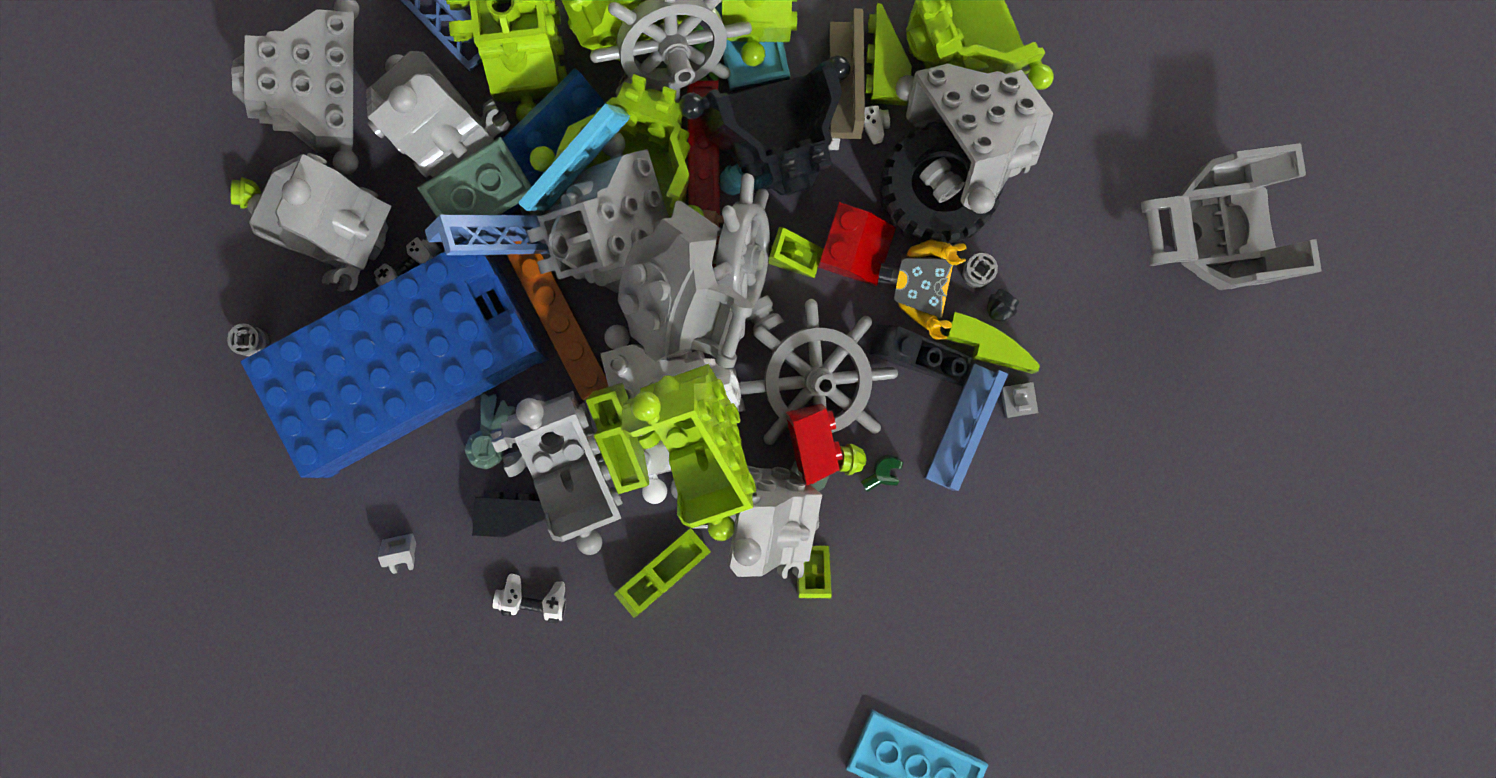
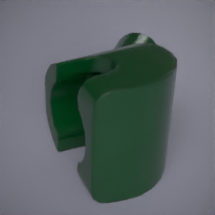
[861,455,904,492]

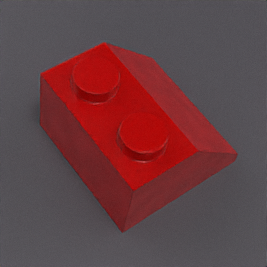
[818,202,896,287]
[785,404,843,485]

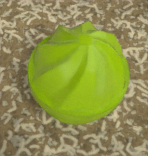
[231,177,261,209]
[838,444,867,475]

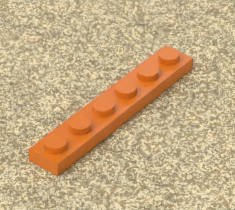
[507,241,608,401]

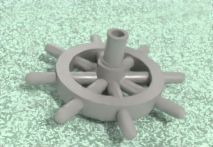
[590,0,752,103]
[712,173,772,339]
[739,299,898,445]

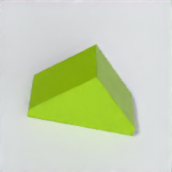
[769,227,824,278]
[797,546,832,598]

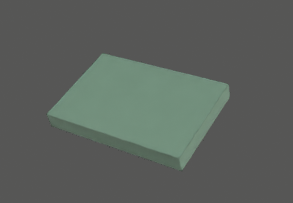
[417,137,532,243]

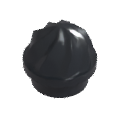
[987,289,1019,321]

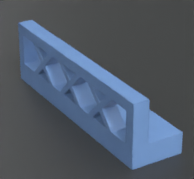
[400,0,482,72]
[425,215,550,256]
[924,364,1008,491]

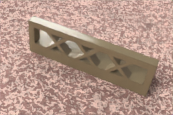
[829,8,865,139]

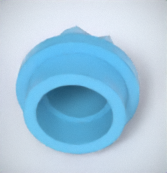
[719,163,744,195]

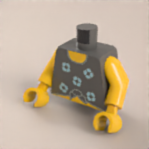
[878,239,966,340]

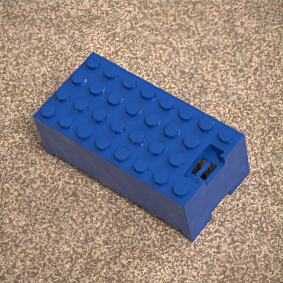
[240,240,549,478]

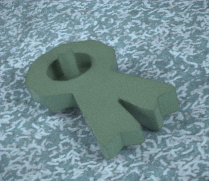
[465,393,515,469]

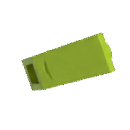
[865,3,912,106]

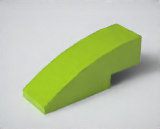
[945,312,1040,374]
[586,383,650,494]
[614,528,711,618]

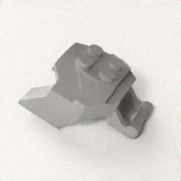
[1141,143,1322,290]
[618,201,753,368]

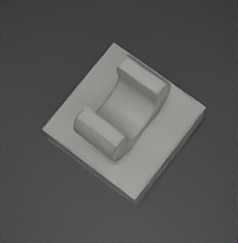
[1001,382,1039,418]
[378,533,416,574]

